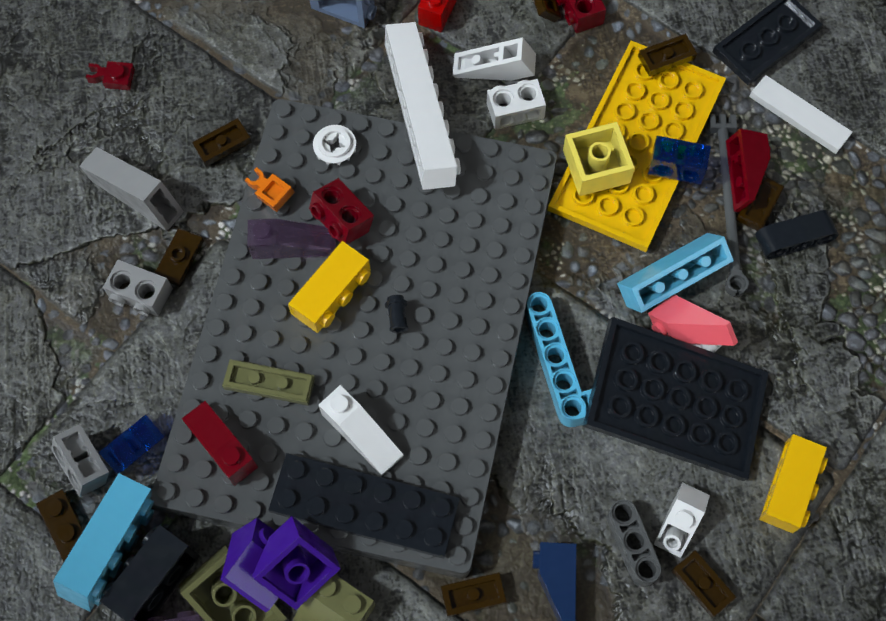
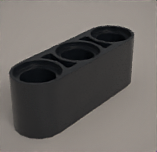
[755,210,839,260]

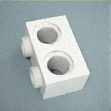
[487,79,546,130]

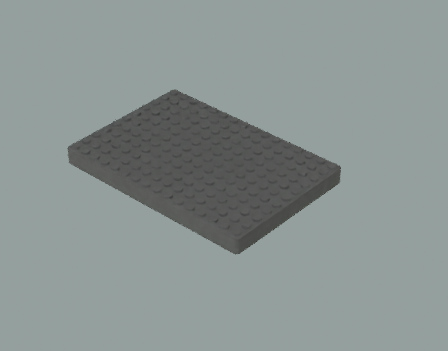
[151,99,557,579]

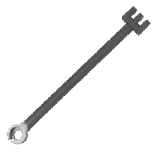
[708,114,749,297]

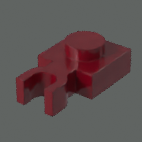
[86,61,135,90]

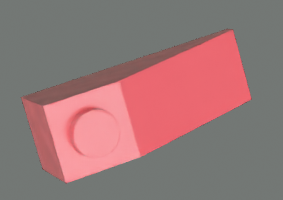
[648,294,738,346]

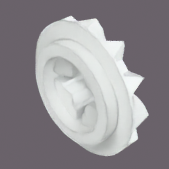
[313,125,356,165]

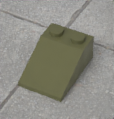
[179,544,287,621]

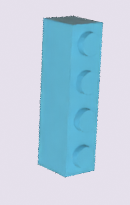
[617,233,734,313]

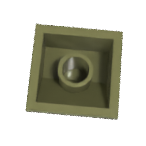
[293,575,376,621]

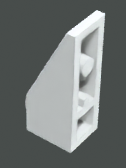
[453,37,536,81]
[318,385,404,476]

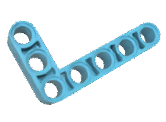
[525,292,592,427]

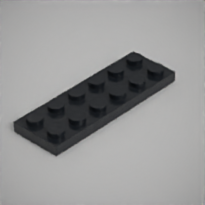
[268,453,460,559]

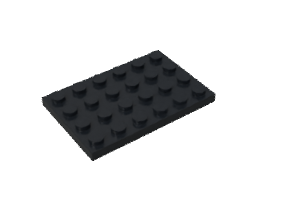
[583,317,769,481]

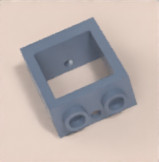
[310,0,377,28]

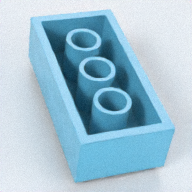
[53,473,154,612]

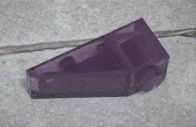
[247,219,336,259]

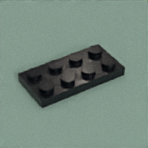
[712,0,823,85]

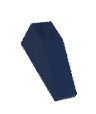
[532,542,576,621]

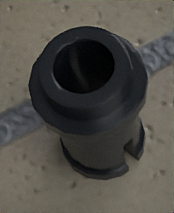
[385,295,408,333]

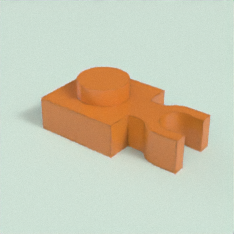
[245,167,295,212]

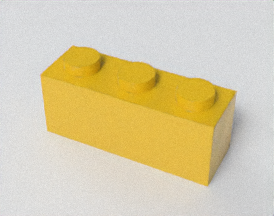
[288,241,371,333]
[759,434,828,533]

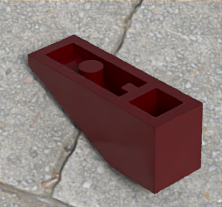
[726,128,771,212]
[181,401,258,486]

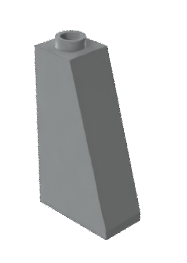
[79,147,184,231]

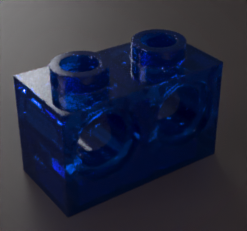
[648,136,711,185]
[99,413,167,475]

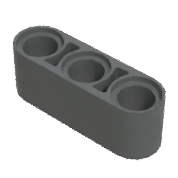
[607,499,661,587]

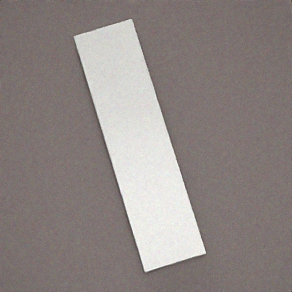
[749,75,852,154]

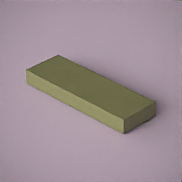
[222,359,315,406]

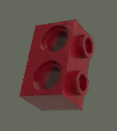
[556,0,606,34]
[309,178,374,244]

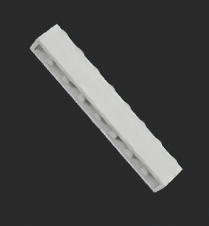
[385,22,461,190]

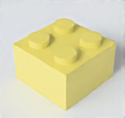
[563,122,635,196]

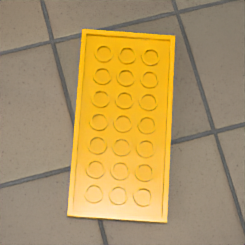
[547,40,726,252]

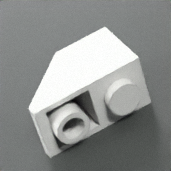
[654,482,710,558]

